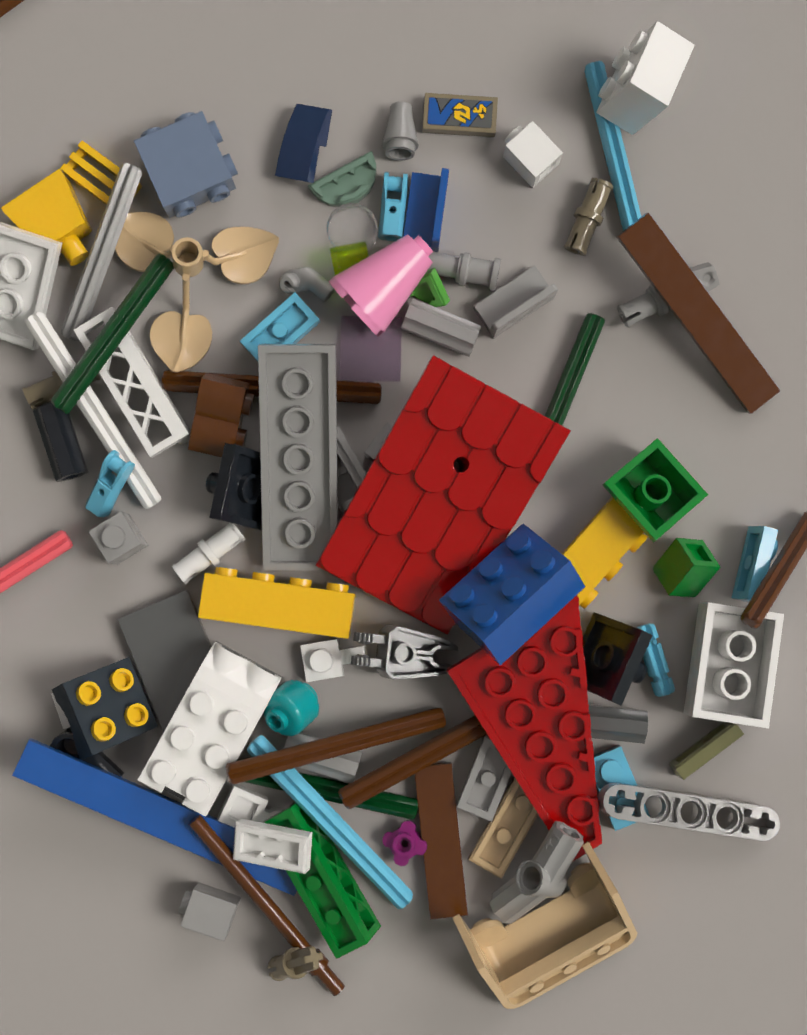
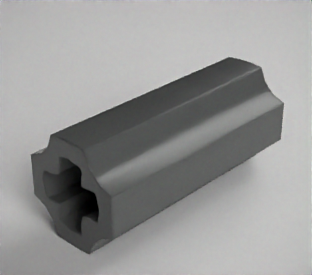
[589,705,648,744]

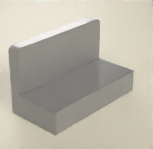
[473,265,558,339]

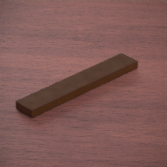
[616,213,780,414]

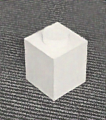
[503,121,563,189]

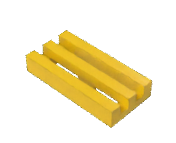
[60,140,142,205]

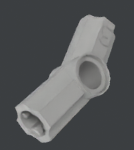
[489,821,584,924]

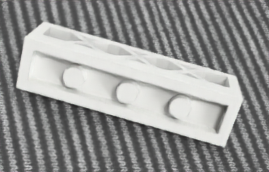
[74,307,191,458]

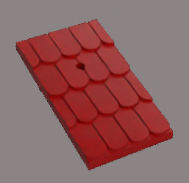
[315,355,571,635]

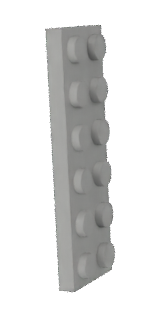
[258,344,338,571]

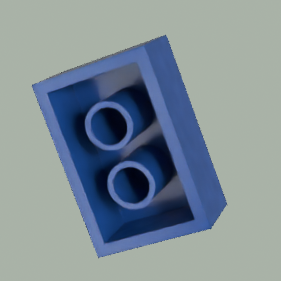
[439,523,585,665]

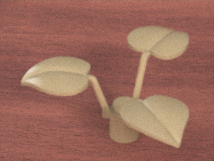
[115,212,279,373]

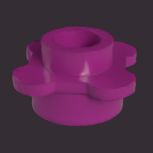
[382,821,427,866]

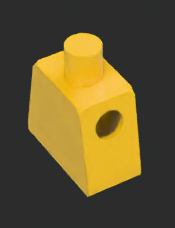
[1,168,92,266]

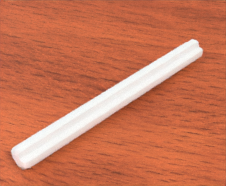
[25,312,161,509]

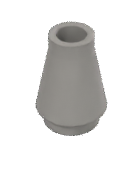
[382,102,419,161]

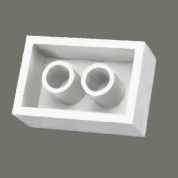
[683,602,784,729]

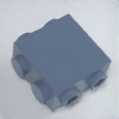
[134,111,238,218]

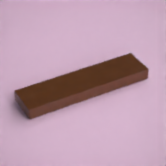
[415,762,468,920]

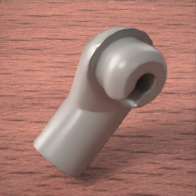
[279,267,335,302]

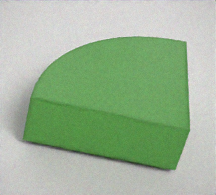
[410,268,450,307]

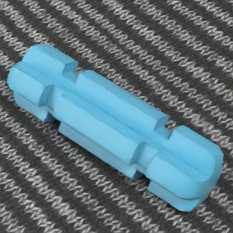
[637,623,675,697]

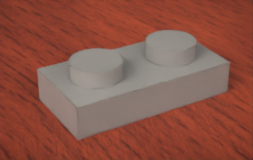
[456,736,512,822]

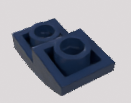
[275,104,332,183]

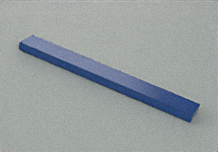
[12,738,297,896]

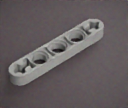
[598,783,780,841]

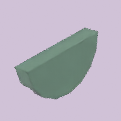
[308,151,377,207]

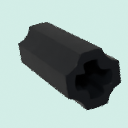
[33,403,88,482]

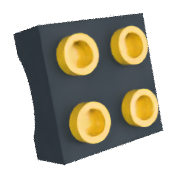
[51,657,158,760]

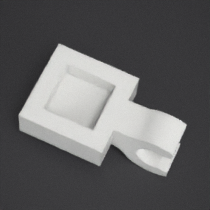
[300,639,368,682]

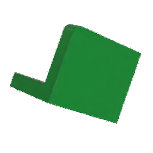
[653,538,721,597]

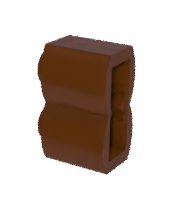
[188,373,255,457]

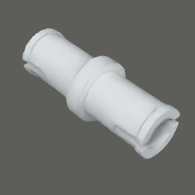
[172,523,246,585]

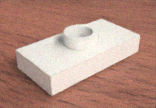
[233,819,313,874]

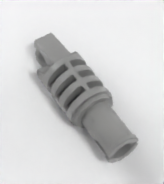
[617,262,719,327]

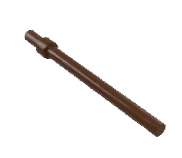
[188,814,345,996]

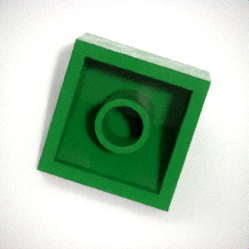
[603,438,708,543]

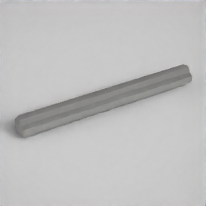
[61,163,142,341]

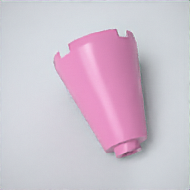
[328,234,433,337]

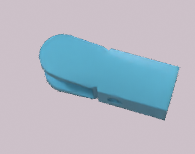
[378,172,408,241]
[85,450,135,517]

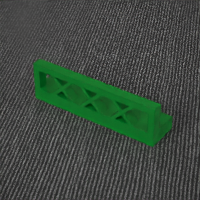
[262,802,381,959]

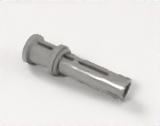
[428,252,501,291]

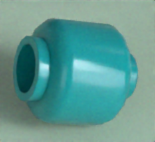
[263,680,319,737]

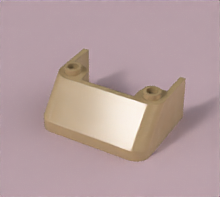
[453,842,637,1009]

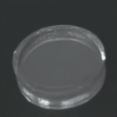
[326,203,378,257]

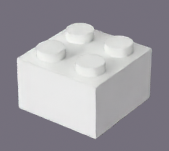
[596,21,695,135]

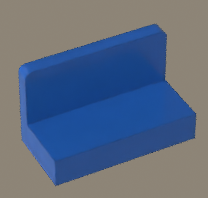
[403,168,449,252]

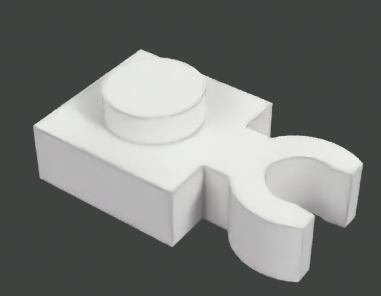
[217,784,284,828]

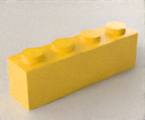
[561,497,648,609]
[198,567,356,639]

